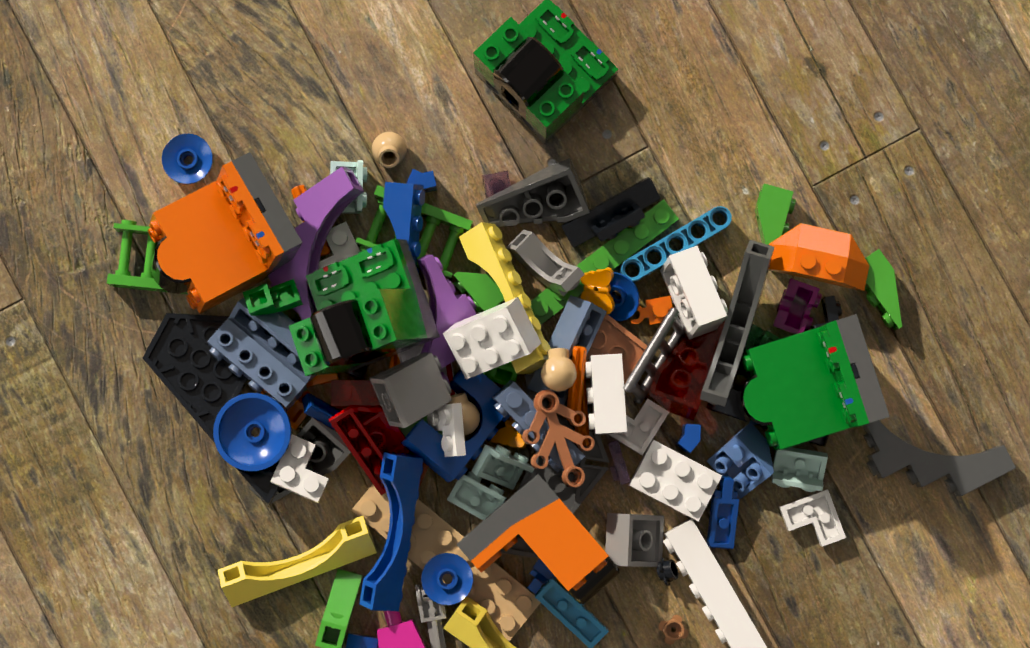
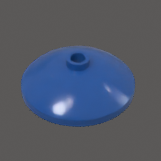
[213,393,292,471]

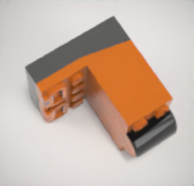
[148,152,303,314]
[457,474,620,605]

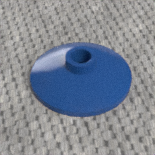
[162,134,213,184]
[596,272,640,321]
[421,553,473,605]

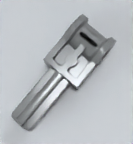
[415,584,447,648]

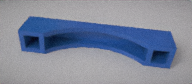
[383,182,425,274]
[359,452,423,611]

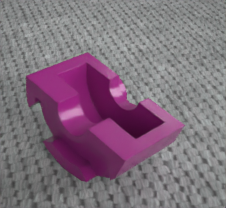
[773,278,822,334]

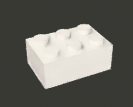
[660,246,728,340]
[443,297,541,379]
[585,353,627,435]
[628,440,722,522]

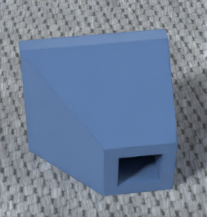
[707,422,774,499]

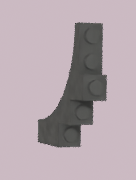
[700,240,775,407]
[862,420,1016,496]

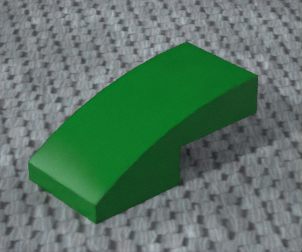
[243,279,303,316]

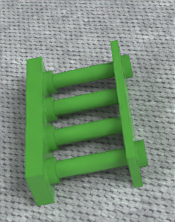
[355,185,473,280]
[107,220,191,295]

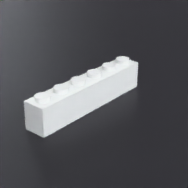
[663,518,767,648]

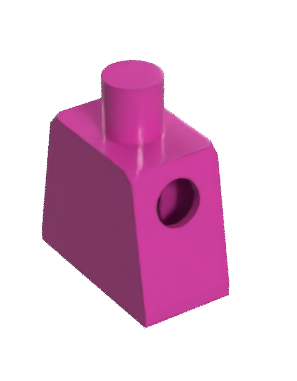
[377,611,427,648]

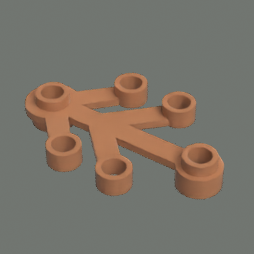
[522,390,595,487]

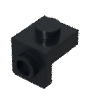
[811,296,842,330]

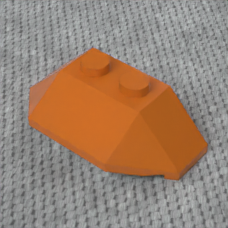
[768,223,869,291]

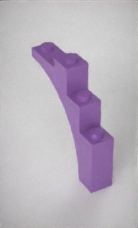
[268,167,364,320]
[417,255,476,385]

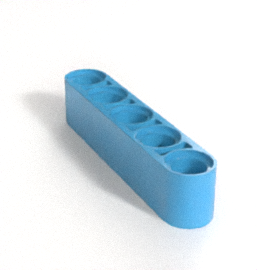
[620,206,732,283]

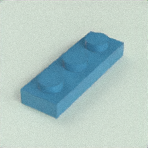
[535,577,609,648]

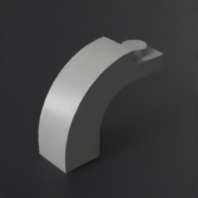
[506,230,584,296]

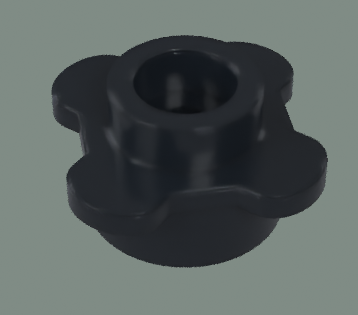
[657,557,678,586]

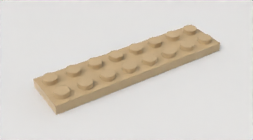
[351,484,541,641]

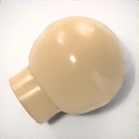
[372,132,407,168]
[541,348,577,392]
[447,392,480,436]

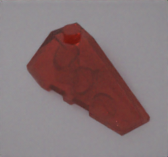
[649,320,725,421]

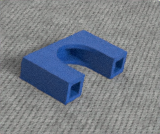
[401,369,509,482]

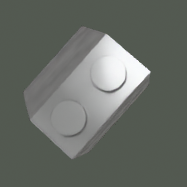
[369,352,452,428]

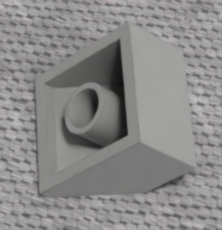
[605,513,664,567]

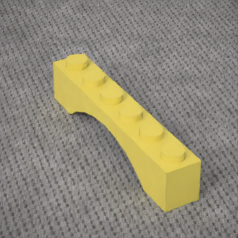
[459,222,551,374]
[218,516,377,607]
[444,596,516,648]

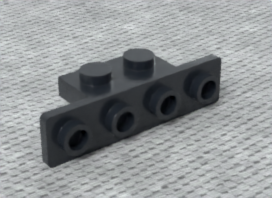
[562,177,660,248]

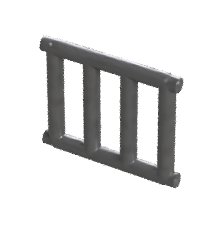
[623,307,685,404]

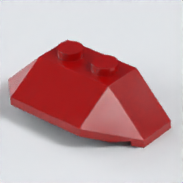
[328,405,409,496]

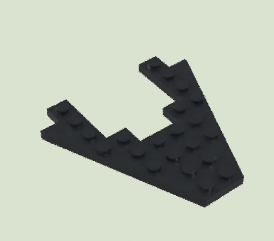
[143,313,370,505]

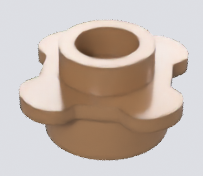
[658,615,688,645]

